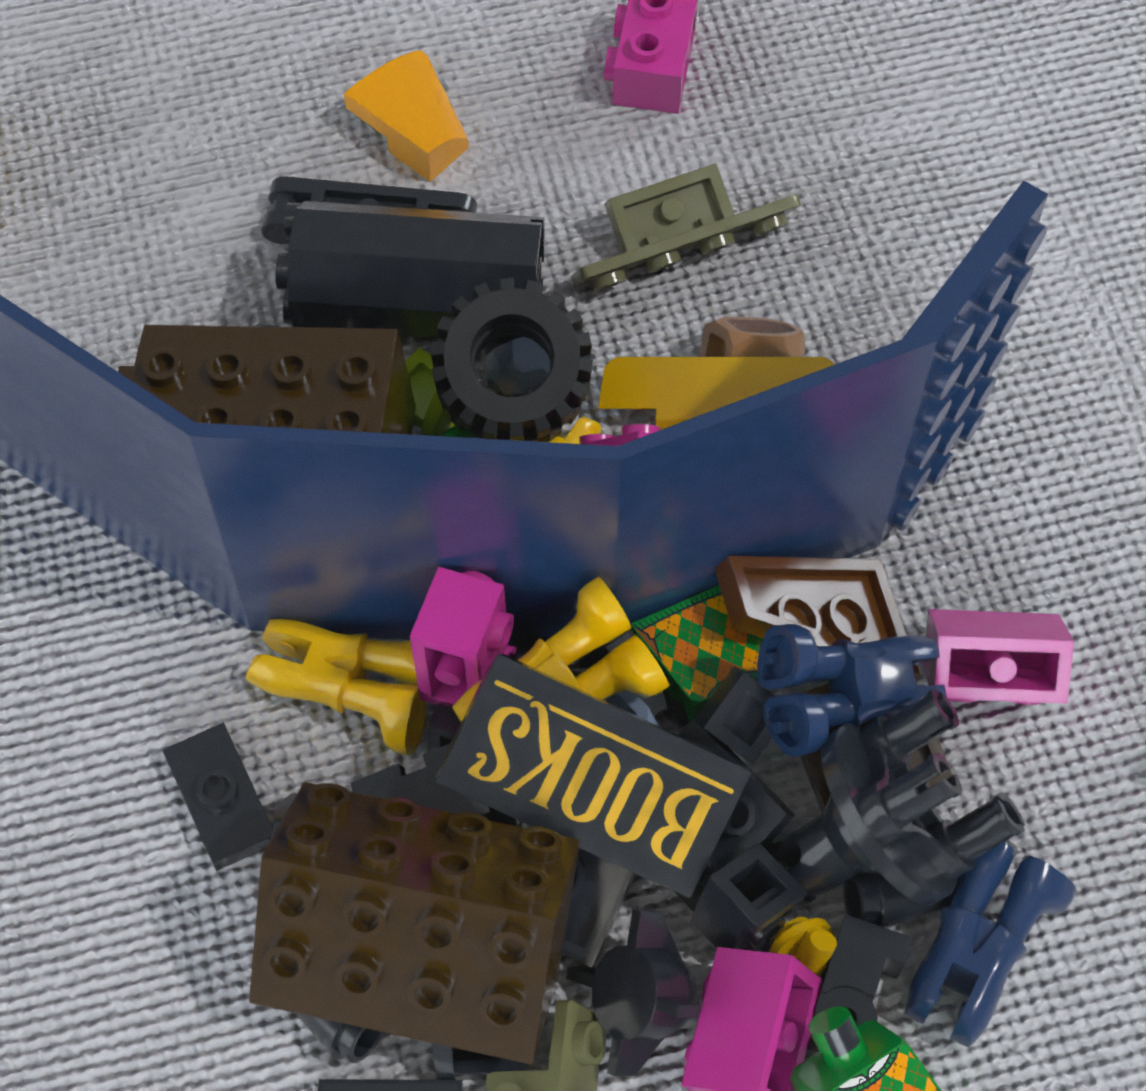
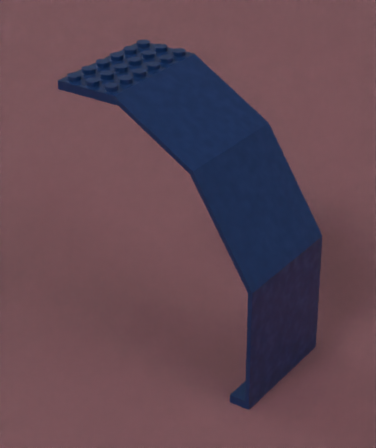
[0,181,1048,646]

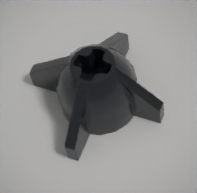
[566,909,700,1076]

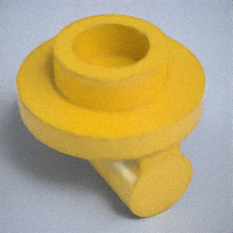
[769,917,837,978]

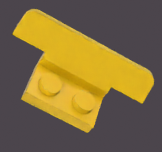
[598,357,835,430]

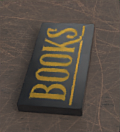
[435,650,752,898]

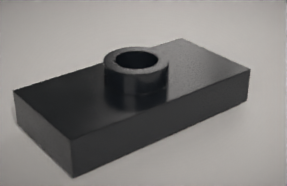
[162,722,273,871]

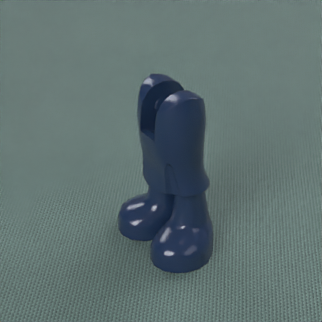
[757,624,947,757]
[904,842,1076,1048]

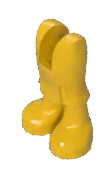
[452,577,669,722]
[246,619,427,756]

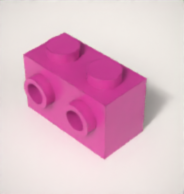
[604,0,698,114]
[410,567,516,708]
[923,609,1074,705]
[681,947,823,1091]

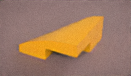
[344,50,469,182]

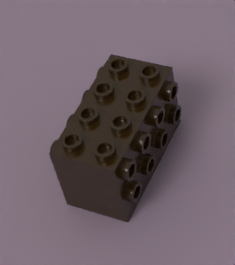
[131,324,416,435]
[249,782,580,1065]

